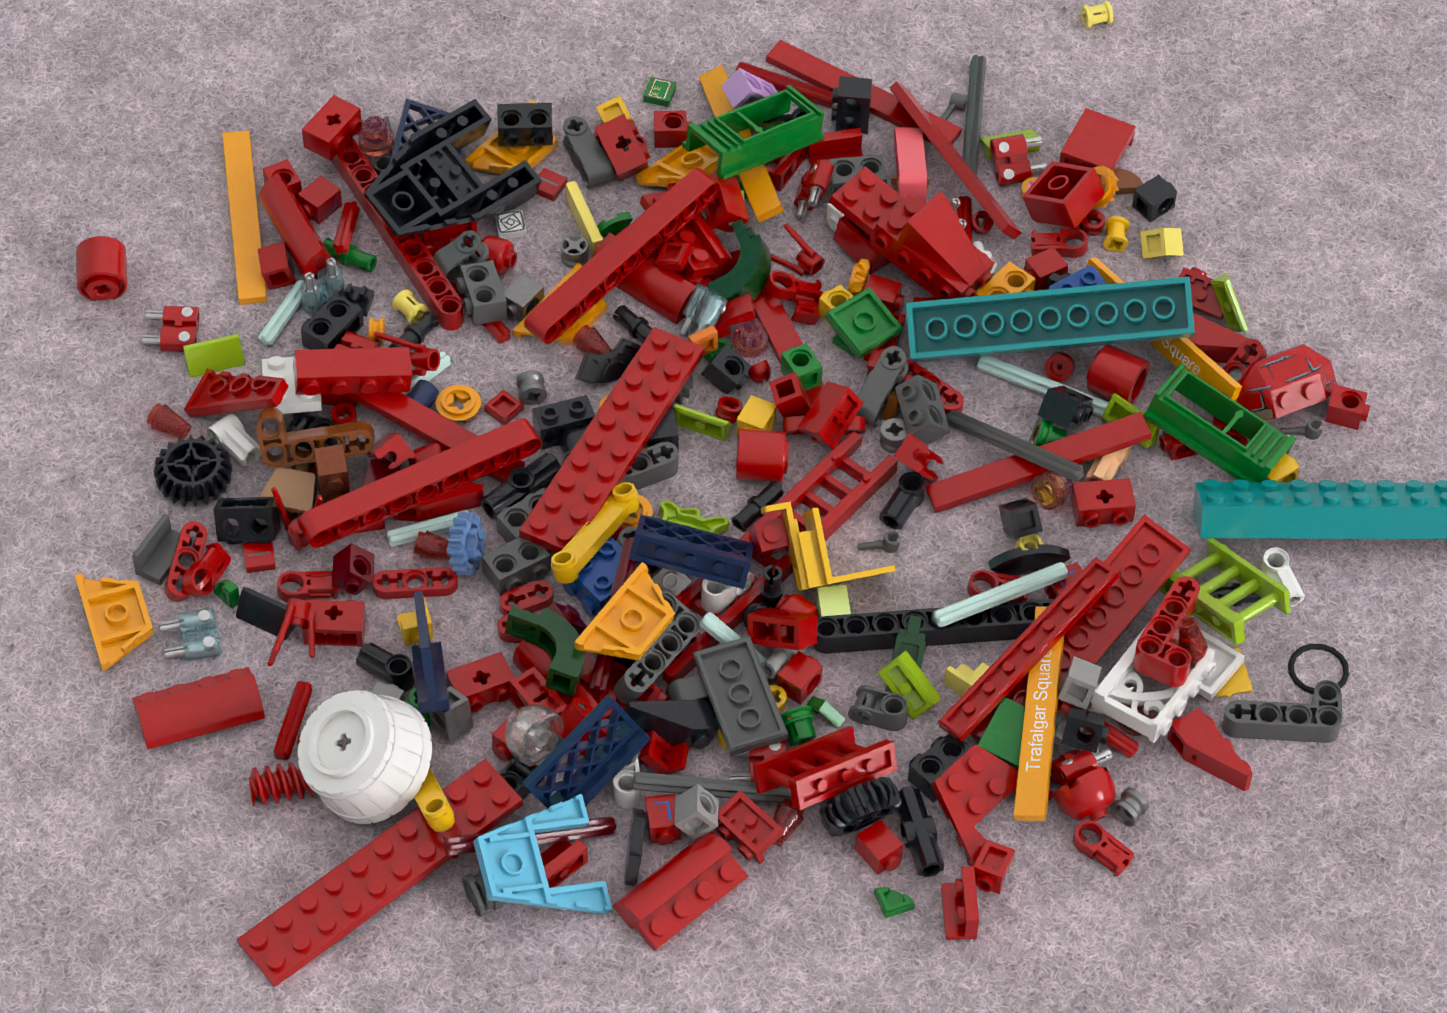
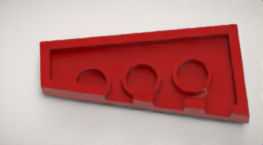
[184,369,289,417]

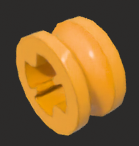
[369,317,385,343]

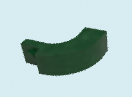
[708,219,771,303]
[504,606,585,697]

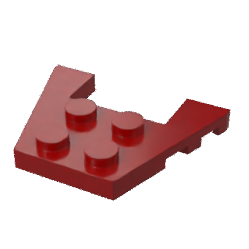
[931,744,1054,866]

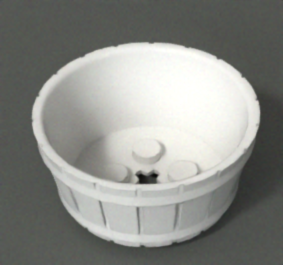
[298,690,432,824]

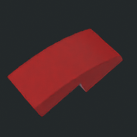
[711,294,755,338]

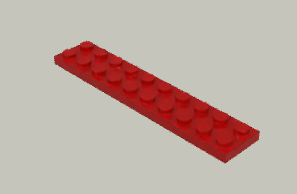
[519,327,704,553]
[969,514,1191,742]
[236,758,524,987]

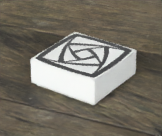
[495,210,527,239]

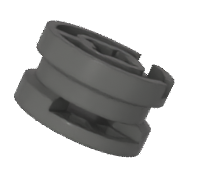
[462,870,503,917]

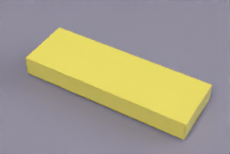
[566,181,603,257]

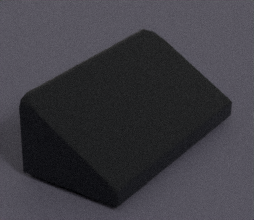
[236,586,296,640]

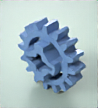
[446,512,487,576]

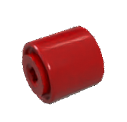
[76,236,128,301]
[1086,344,1150,405]
[736,428,789,482]

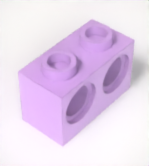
[721,68,777,109]

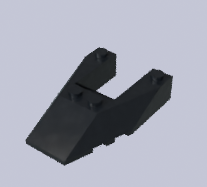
[363,99,542,237]

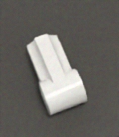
[207,413,261,467]
[1260,547,1305,607]

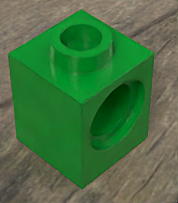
[781,343,823,391]

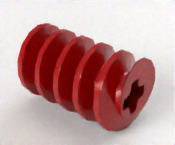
[249,762,314,806]

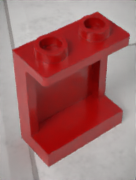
[1059,108,1136,171]

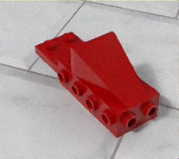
[829,167,995,300]

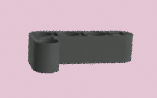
[562,442,679,490]
[614,591,700,704]
[1222,680,1343,743]

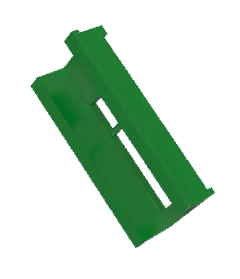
[682,85,825,180]
[1143,363,1297,482]

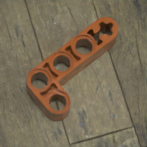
[257,407,374,468]

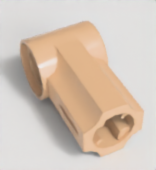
[1085,446,1131,482]

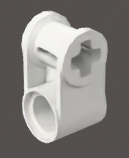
[701,572,754,613]

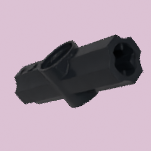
[480,453,561,520]
[897,786,944,877]

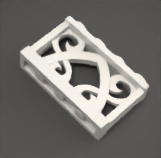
[1090,625,1216,743]

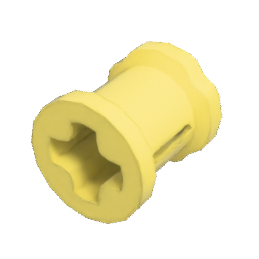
[1081,0,1113,28]
[392,289,429,324]

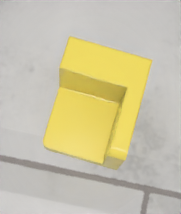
[1140,228,1183,259]
[944,662,989,696]

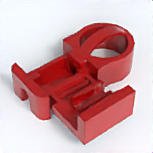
[765,270,823,325]

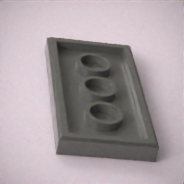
[693,636,788,756]

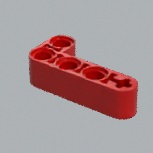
[1133,576,1200,687]

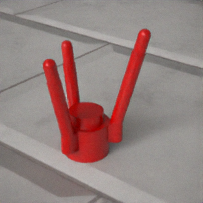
[770,224,825,277]
[373,331,441,376]
[271,487,323,550]
[267,598,316,666]

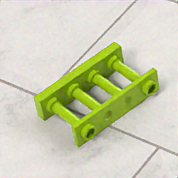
[1160,538,1291,646]

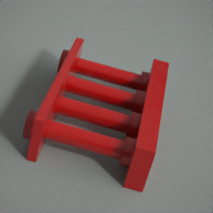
[752,726,898,810]

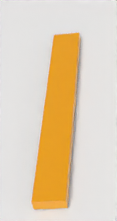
[698,65,784,223]
[222,130,267,305]

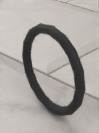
[1288,644,1349,694]

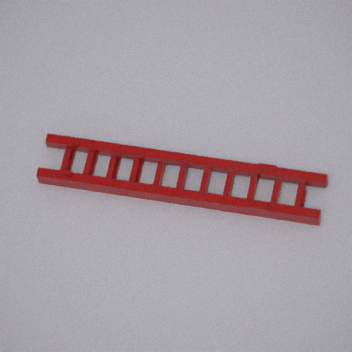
[662,431,898,685]

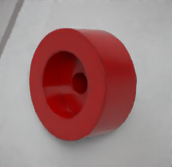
[1045,352,1075,382]

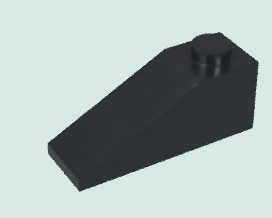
[624,700,719,748]

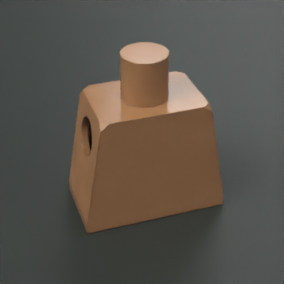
[259,463,318,522]

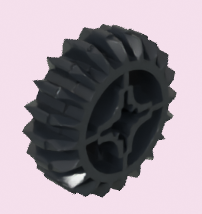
[154,434,233,507]
[819,777,902,836]

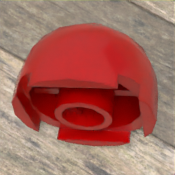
[1053,767,1116,822]

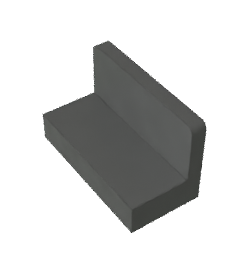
[132,514,192,585]

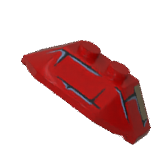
[1236,344,1337,420]

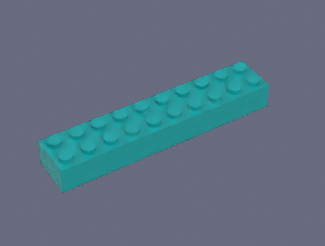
[906,276,1195,362]
[1193,479,1447,539]

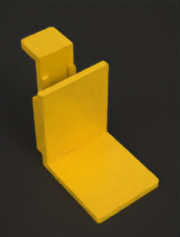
[760,502,896,591]

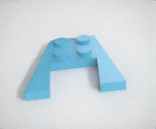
[473,794,613,914]

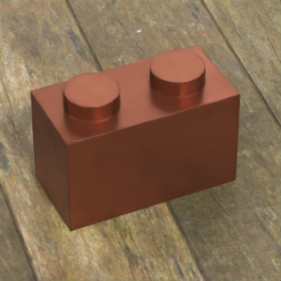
[314,444,350,504]

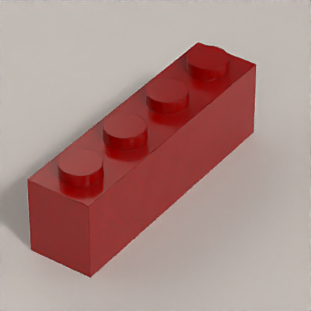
[293,347,412,396]

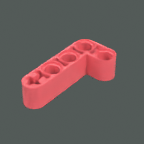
[894,127,927,205]

